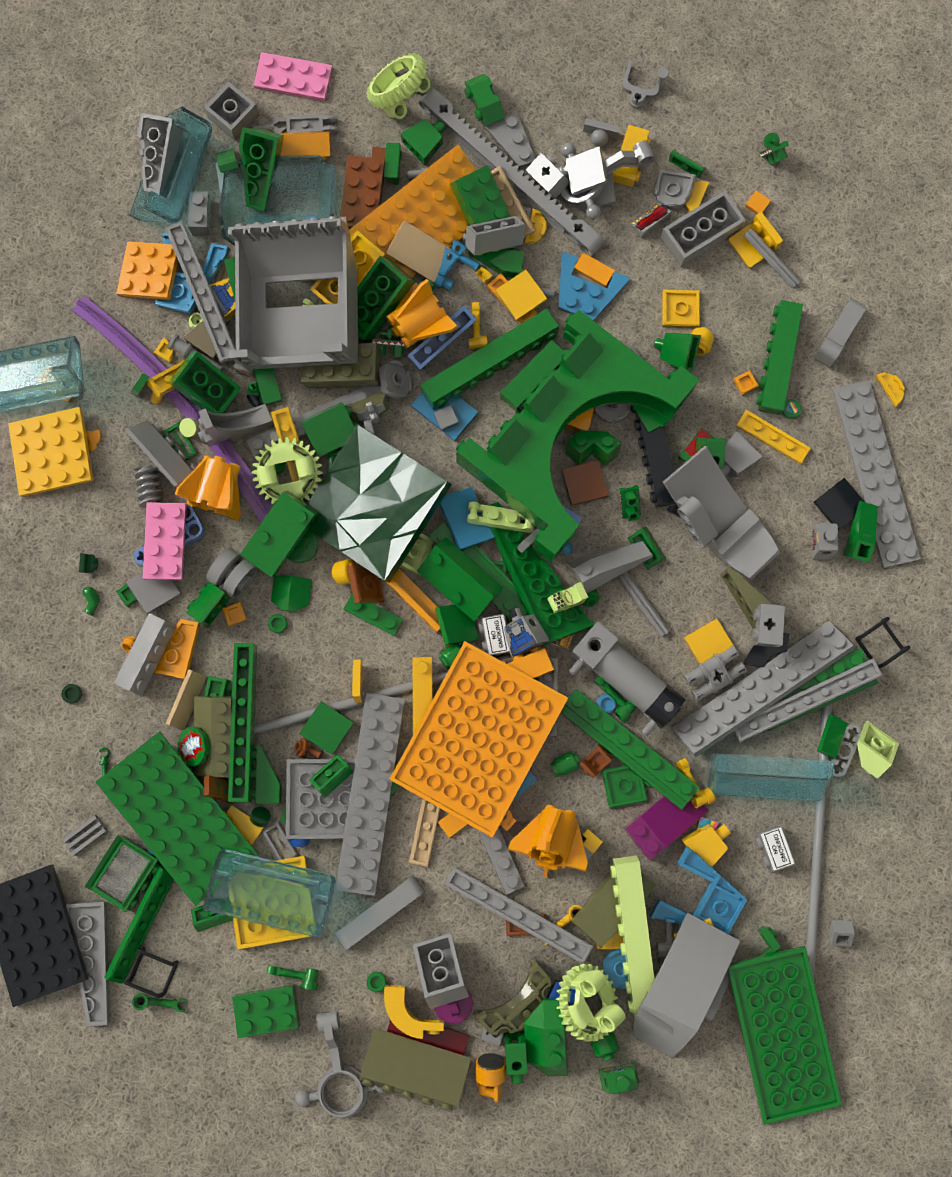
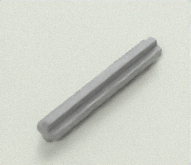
[744,228,800,288]
[618,571,670,637]

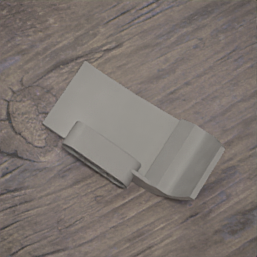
[663,446,780,581]
[633,913,740,1058]

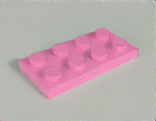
[254,52,332,101]
[143,502,187,580]

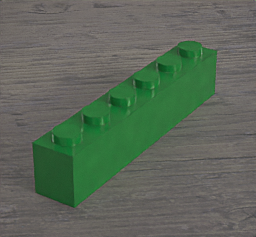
[756,300,803,415]

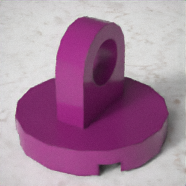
[434,988,473,1024]

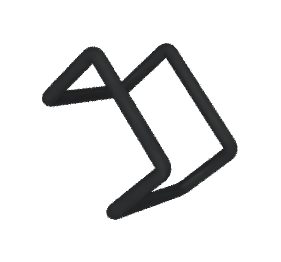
[855,617,911,668]
[124,947,178,998]

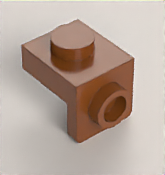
[580,744,613,778]

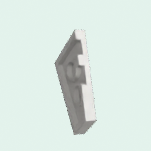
[483,112,535,168]

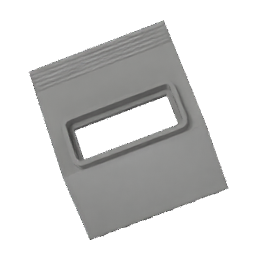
[228,216,358,370]

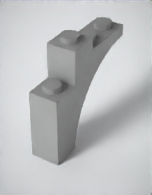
[198,404,274,447]

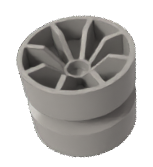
[206,547,258,599]

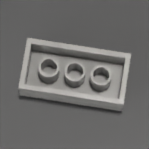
[661,191,746,266]

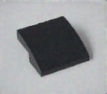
[813,478,864,531]

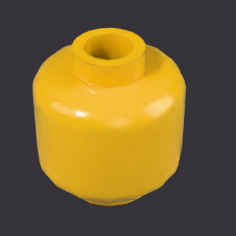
[691,327,714,356]
[332,559,357,585]

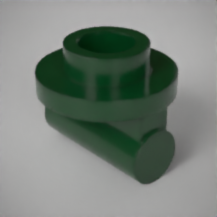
[79,553,98,573]

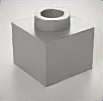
[829,920,855,947]

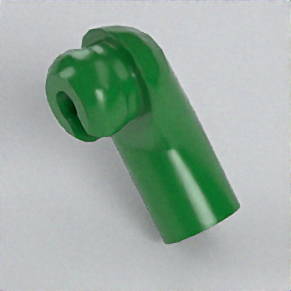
[83,587,100,616]

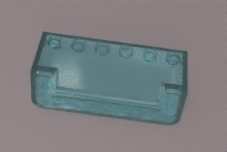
[129,106,212,223]
[0,336,84,412]
[707,753,834,801]
[203,850,336,938]

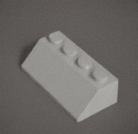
[125,420,195,488]

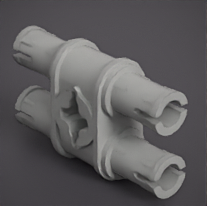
[683,646,747,702]

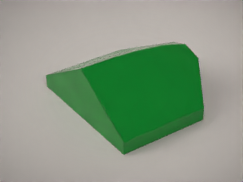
[271,576,312,612]

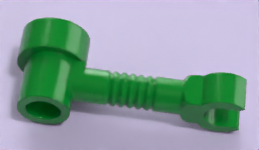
[594,676,637,723]
[266,966,319,991]
[132,993,187,1012]

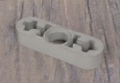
[828,724,862,777]

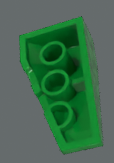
[239,127,284,212]

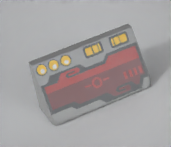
[630,202,671,238]

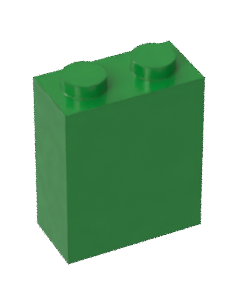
[301,402,357,457]

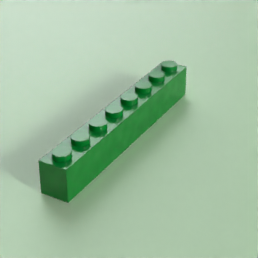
[420,309,559,410]
[228,643,257,803]

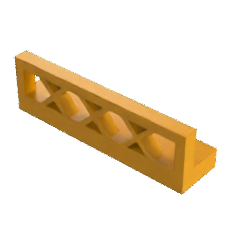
[385,569,441,634]

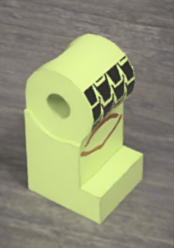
[548,582,588,613]

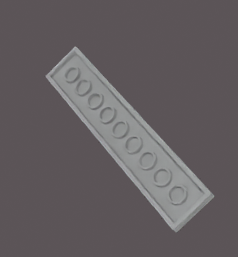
[832,380,921,569]
[672,621,854,757]
[335,693,405,896]

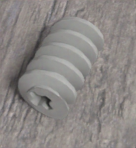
[134,466,163,508]

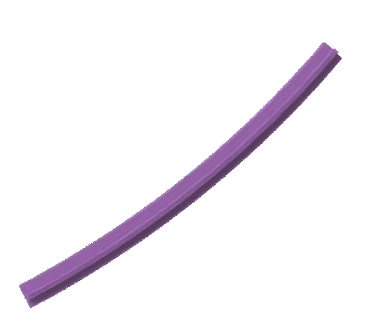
[72,296,273,523]

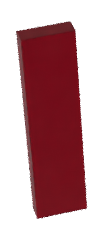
[387,1020,469,1055]

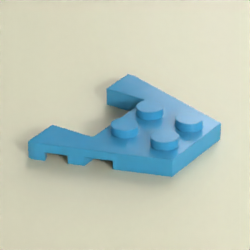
[558,252,630,321]

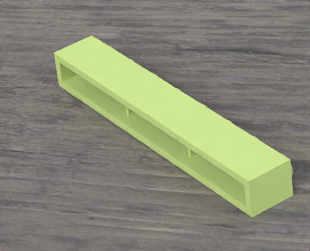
[610,855,655,1018]

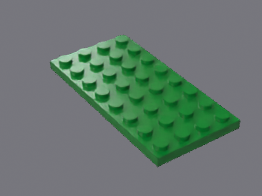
[96,731,259,907]
[727,946,842,1125]

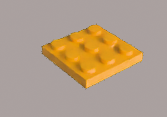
[116,241,178,300]

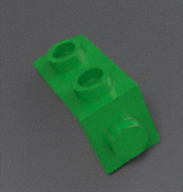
[754,926,781,958]

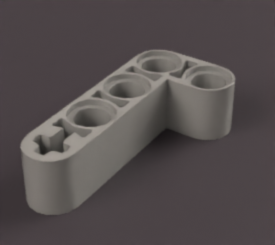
[814,298,867,367]

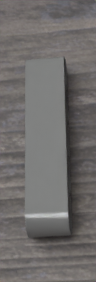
[335,875,425,950]

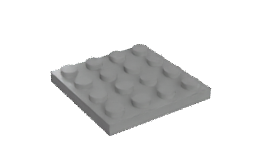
[286,759,355,839]

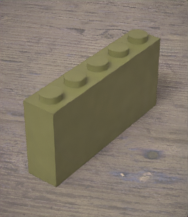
[359,1028,471,1112]

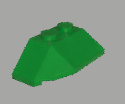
[524,999,568,1076]

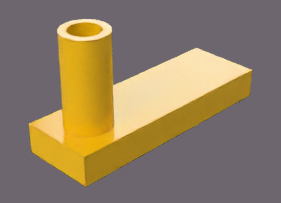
[147,360,185,404]

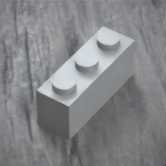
[465,216,525,255]

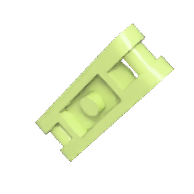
[467,502,534,533]

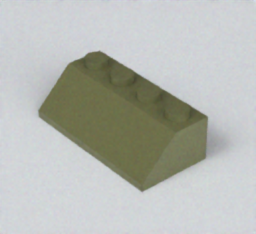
[194,696,232,777]

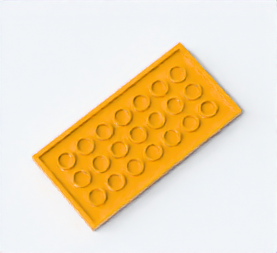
[349,145,476,278]

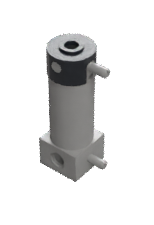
[569,621,686,736]

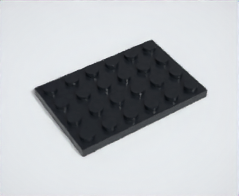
[0,864,89,1007]

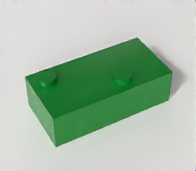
[357,256,416,341]
[240,491,319,577]
[417,537,504,622]

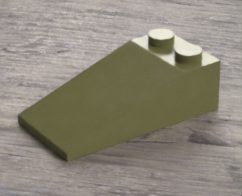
[720,567,787,629]
[571,870,656,948]

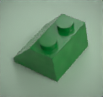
[186,582,231,628]

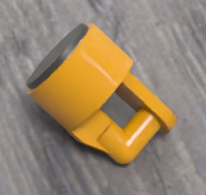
[475,1053,506,1103]

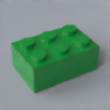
[450,165,511,226]
[168,351,241,414]
[232,984,301,1038]

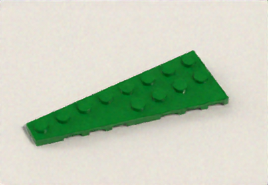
[488,502,595,646]

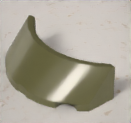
[473,958,551,1035]

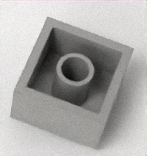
[204,82,259,140]

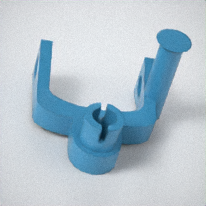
[434,239,481,291]

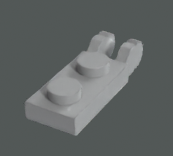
[286,114,338,134]

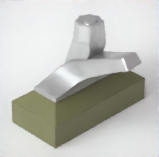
[348,392,390,424]

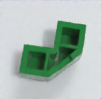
[464,74,505,126]
[565,431,621,466]

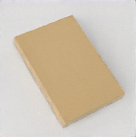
[385,220,451,283]

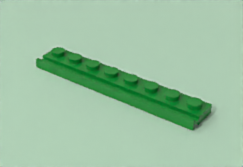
[429,521,529,622]
[561,689,700,810]

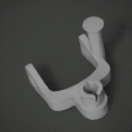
[622,60,669,109]

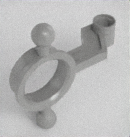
[561,141,655,220]
[295,1011,385,1118]

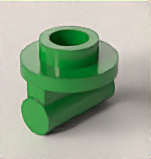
[582,589,600,607]

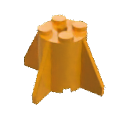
[386,279,458,348]
[175,456,241,521]
[508,805,588,878]

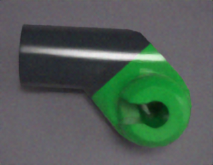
[247,382,263,407]

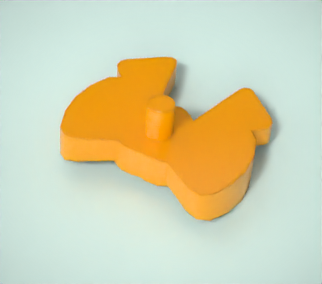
[86,430,101,452]

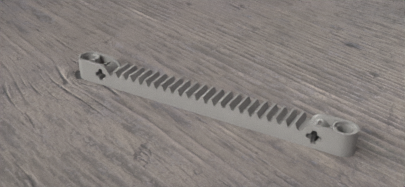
[418,88,604,257]

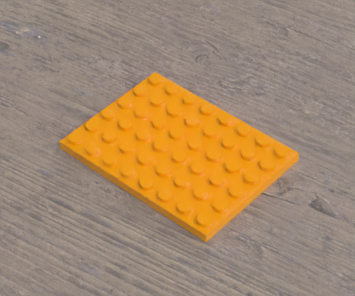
[389,641,568,838]

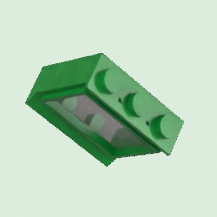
[84,835,161,912]

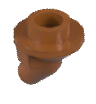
[294,738,323,759]

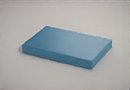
[411,393,478,441]
[439,487,494,550]

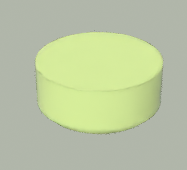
[179,418,199,437]

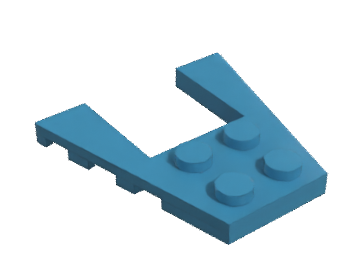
[155,233,231,314]
[649,846,747,934]

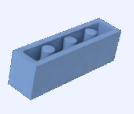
[406,305,477,370]

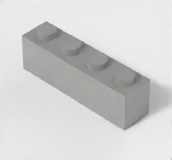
[114,613,177,696]

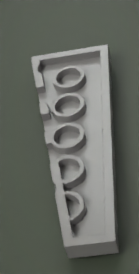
[66,901,109,1026]

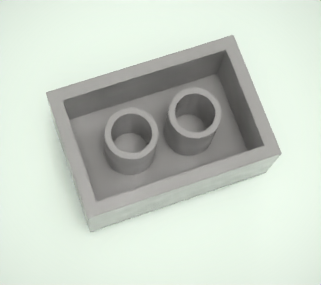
[413,933,469,1009]

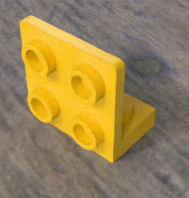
[728,212,783,268]

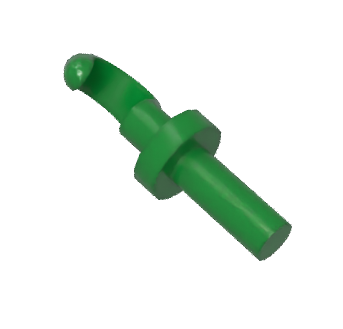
[99,747,110,776]

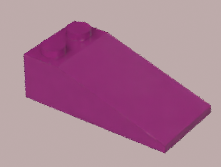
[623,795,708,860]

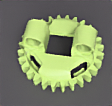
[366,53,431,119]
[252,437,323,504]
[556,964,625,1042]

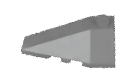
[138,113,184,194]
[568,541,653,593]

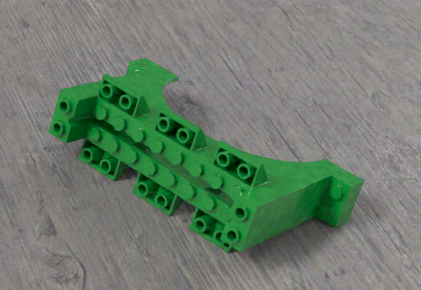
[456,309,699,563]

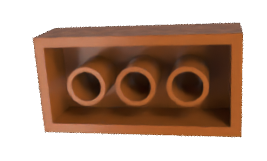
[340,155,385,229]

